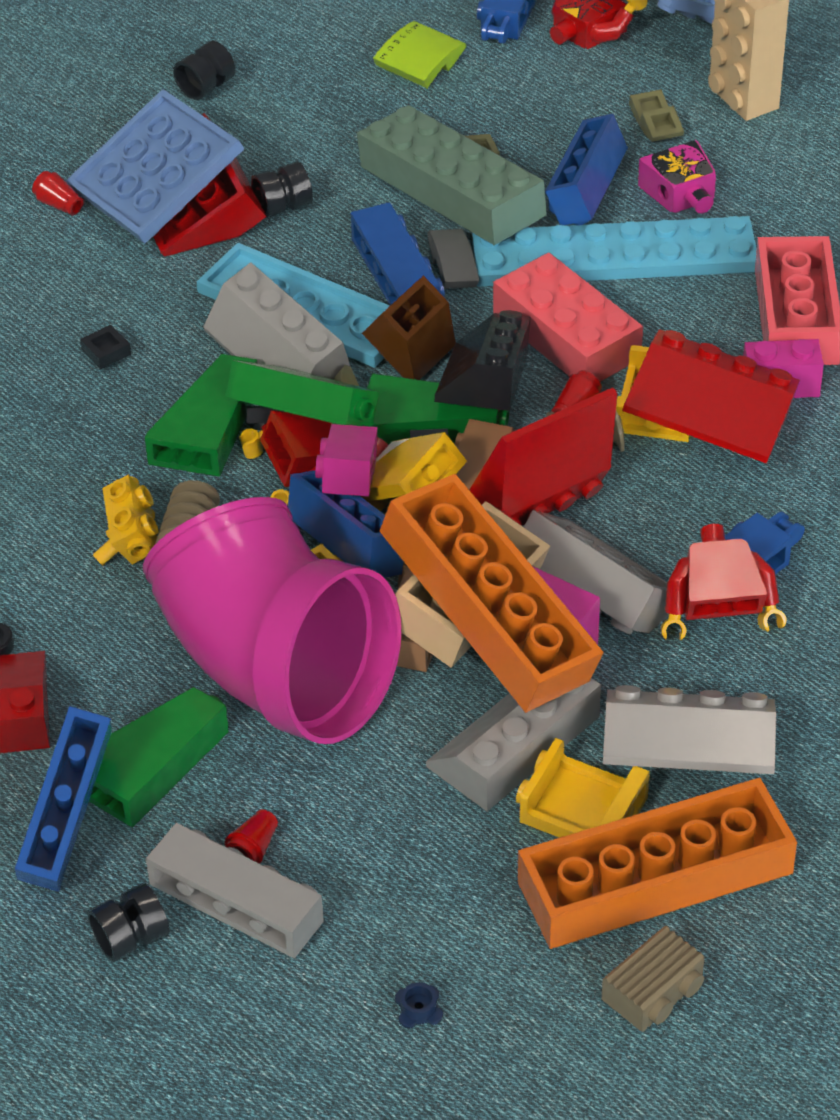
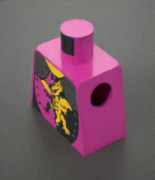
[638,140,716,214]

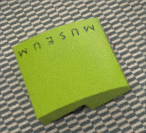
[373,21,466,88]

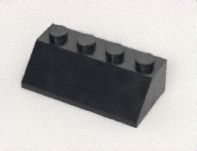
[434,310,531,411]

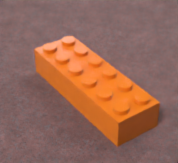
[379,474,604,713]
[518,777,797,949]

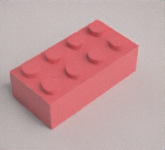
[755,236,840,365]
[493,252,643,382]

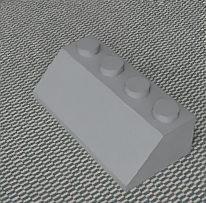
[203,262,350,379]
[524,510,669,635]
[426,678,601,811]
[603,685,776,774]

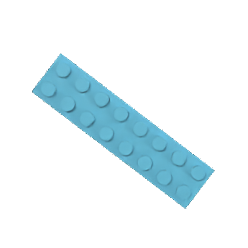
[472,216,757,287]

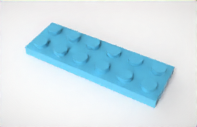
[196,243,390,368]

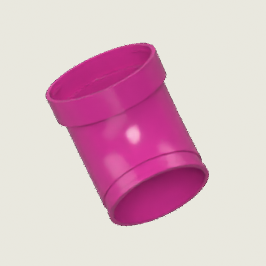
[143,497,401,744]

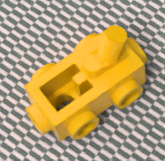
[93,474,159,566]

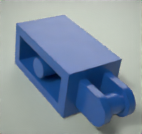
[477,0,535,44]
[725,511,805,574]

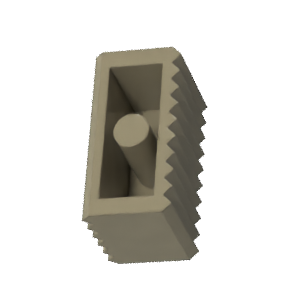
[602,926,704,1032]

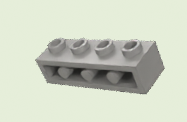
[146,823,324,959]

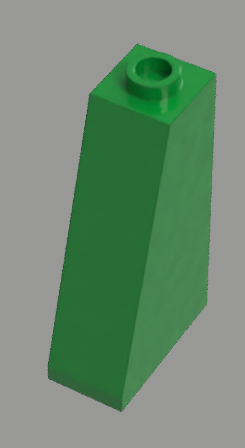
[145,354,257,477]
[225,360,379,427]
[367,373,509,445]
[89,687,229,828]

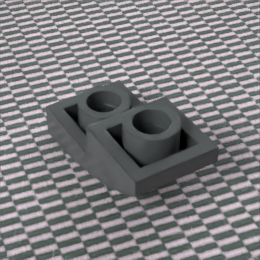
[427,229,479,289]

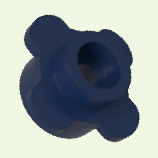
[395,982,443,1028]

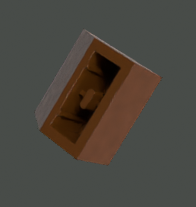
[362,275,456,380]

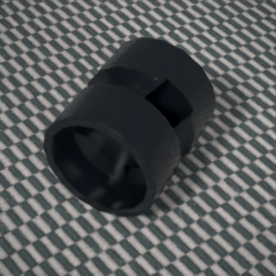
[173,41,235,100]
[251,161,313,218]
[87,883,170,962]

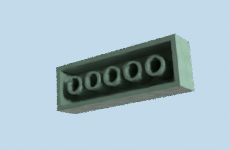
[357,105,547,245]

